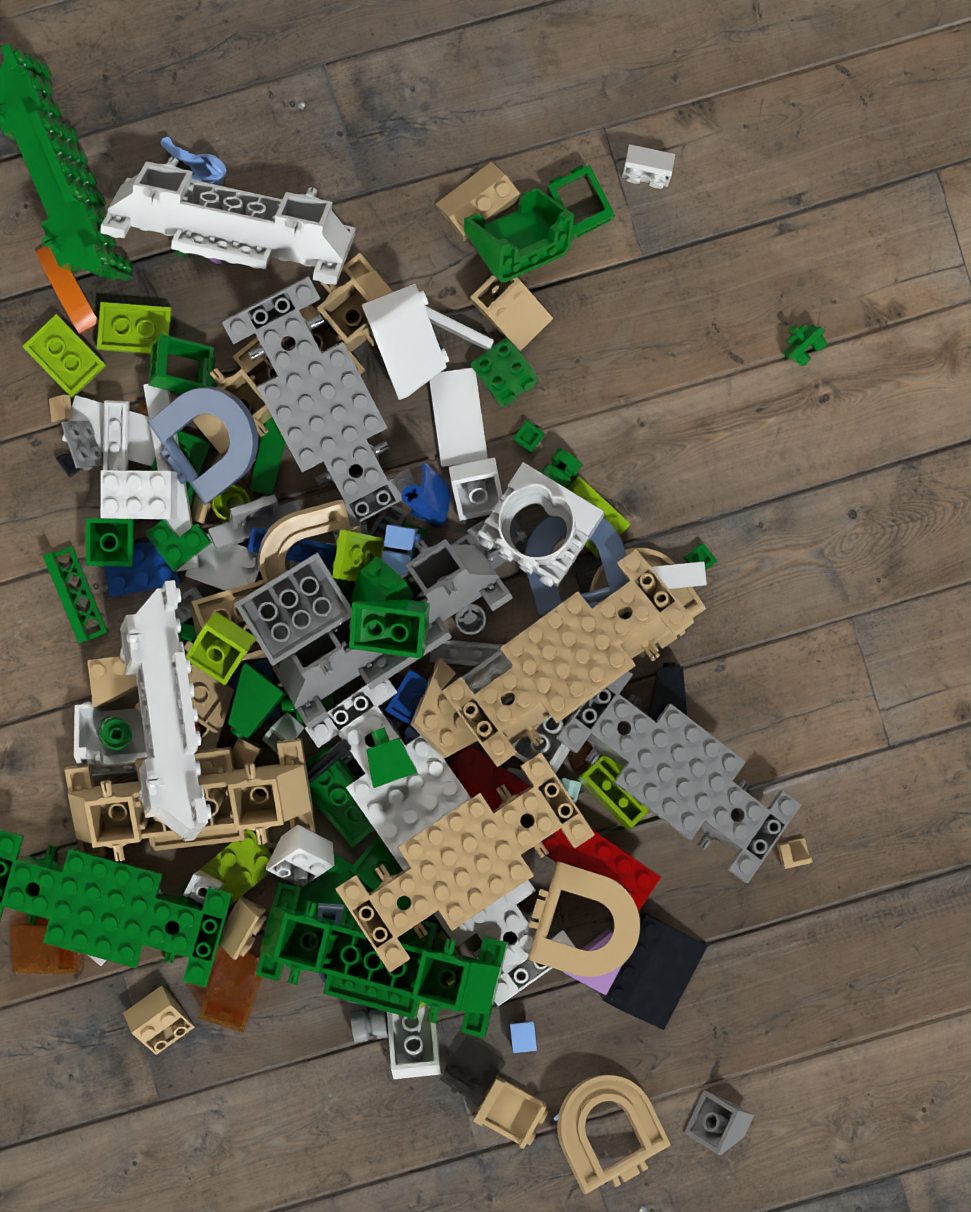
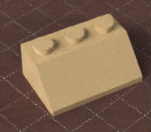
[435,162,520,241]

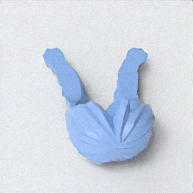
[160,137,226,186]

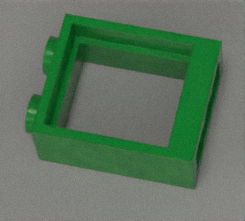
[547,165,615,241]
[148,334,216,394]

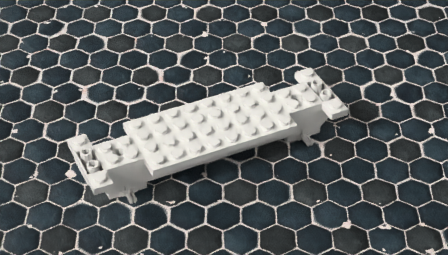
[305,679,576,1006]

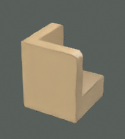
[777,838,813,869]

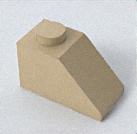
[232,737,265,769]

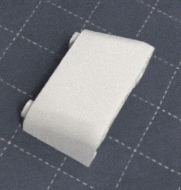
[362,284,449,400]
[74,702,147,776]

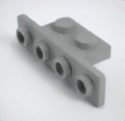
[208,495,301,550]

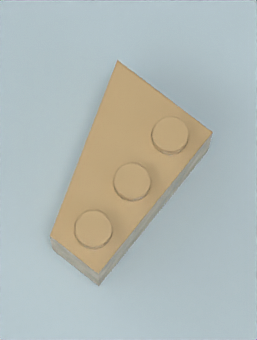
[88,656,138,708]

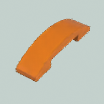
[35,246,99,334]

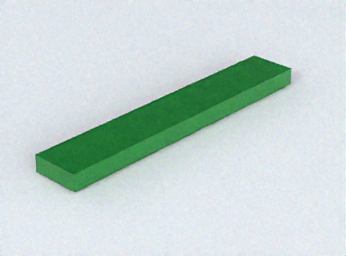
[249,417,286,496]

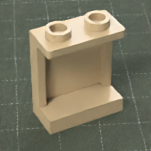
[473,1075,548,1149]

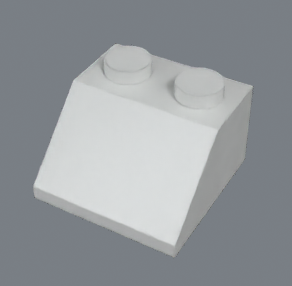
[449,457,503,521]

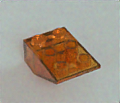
[11,923,84,974]
[198,948,263,1033]

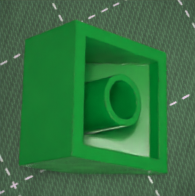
[350,556,415,603]

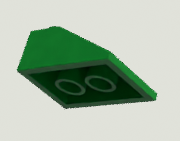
[349,600,430,659]

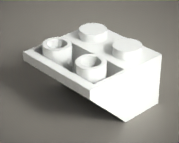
[622,144,675,189]
[266,825,334,887]

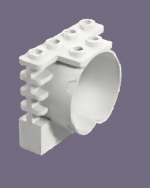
[477,462,604,587]

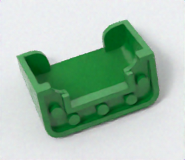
[464,187,574,283]

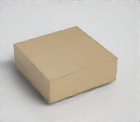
[49,395,72,422]

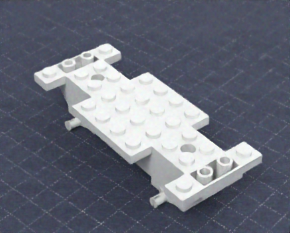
[101,157,356,285]
[120,580,211,841]

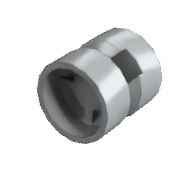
[455,604,486,635]
[350,1008,388,1043]

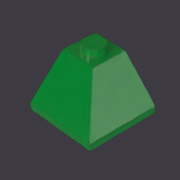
[86,518,134,567]

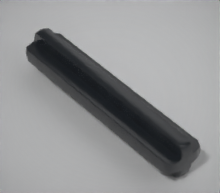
[307,739,351,784]

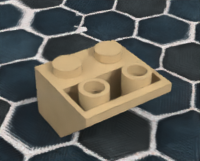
[123,986,195,1055]

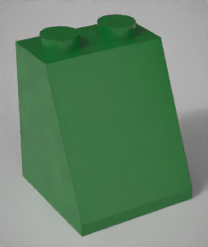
[228,663,287,739]

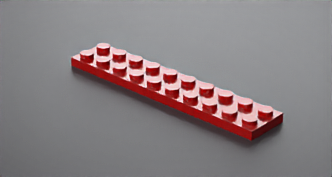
[448,744,662,911]

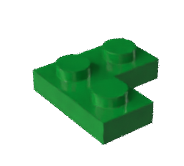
[145,519,212,572]

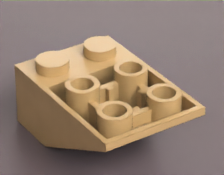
[470,275,553,351]
[219,896,267,960]

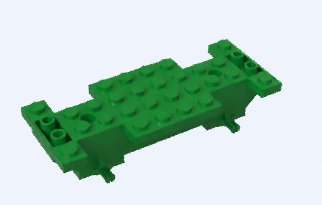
[0,43,134,281]
[0,829,233,988]
[256,881,508,1038]

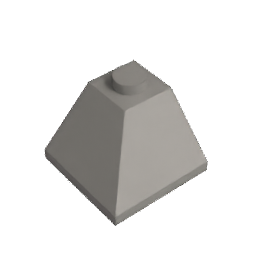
[684,1090,754,1155]

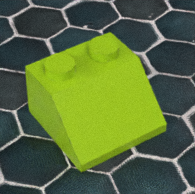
[185,611,256,685]

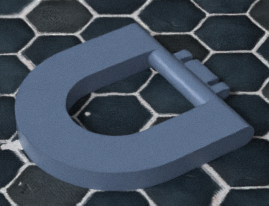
[148,387,258,505]
[525,516,629,618]

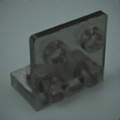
[440,1036,505,1107]

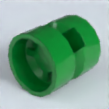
[541,448,583,489]
[97,716,132,750]

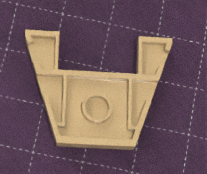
[410,658,478,759]
[134,664,234,751]

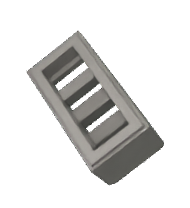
[368,505,408,550]

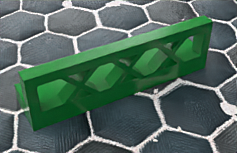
[42,546,109,644]

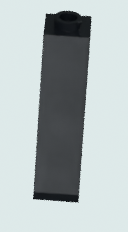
[648,662,687,722]

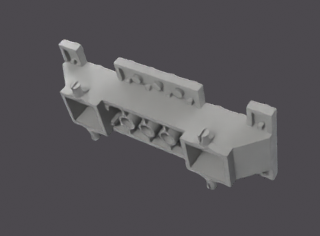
[222,276,417,535]
[269,534,513,729]
[556,671,801,883]

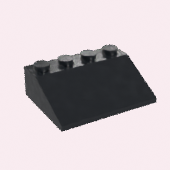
[601,912,708,1030]

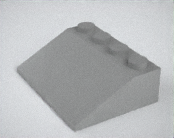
[234,553,352,666]

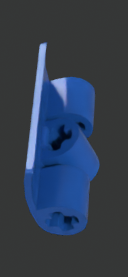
[401,462,450,527]

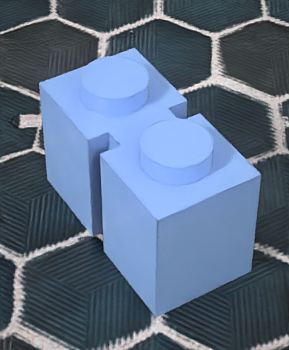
[382,524,421,576]

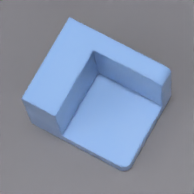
[510,1021,537,1053]

